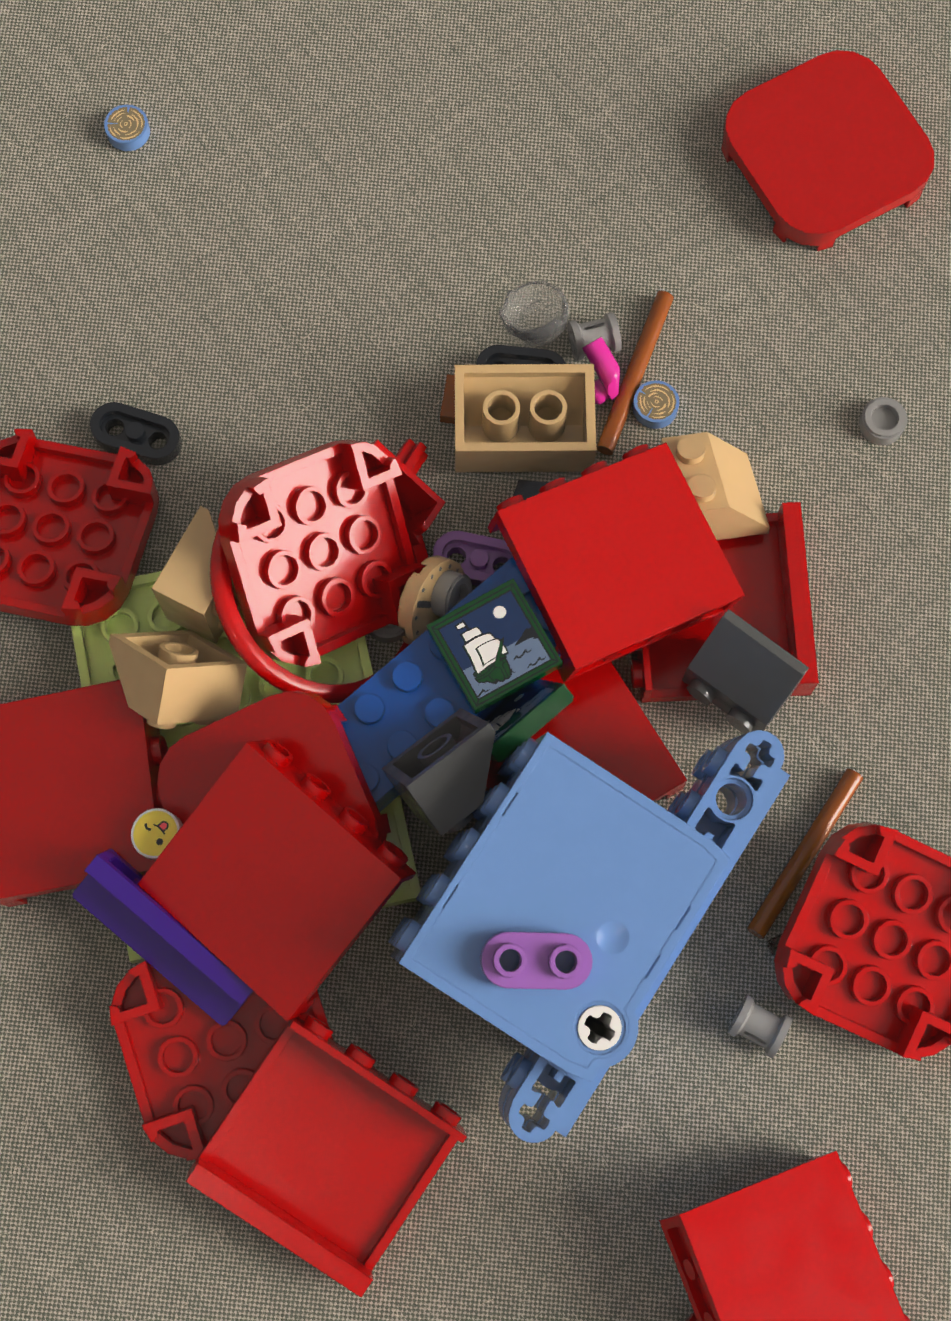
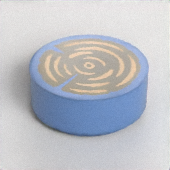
[104,104,150,151]
[632,380,679,429]

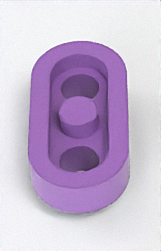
[433,531,513,586]
[480,932,593,990]

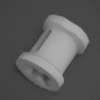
[567,312,622,361]
[727,995,793,1058]

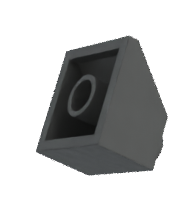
[682,609,809,734]
[381,708,496,836]

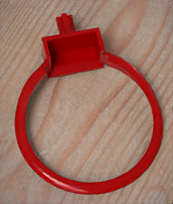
[210,438,446,703]

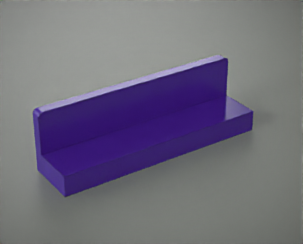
[72,849,254,1026]

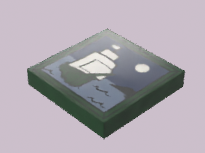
[426,579,563,714]
[485,679,574,763]

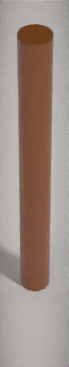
[596,291,674,455]
[747,768,863,939]

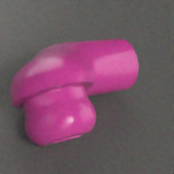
[582,336,620,405]

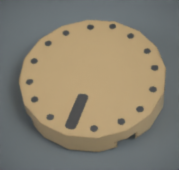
[397,555,465,645]

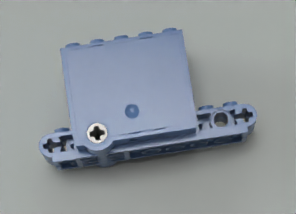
[388,730,790,1143]

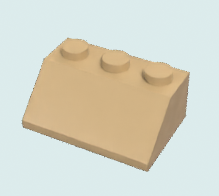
[454,364,596,472]

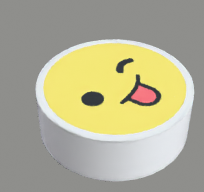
[131,808,183,861]

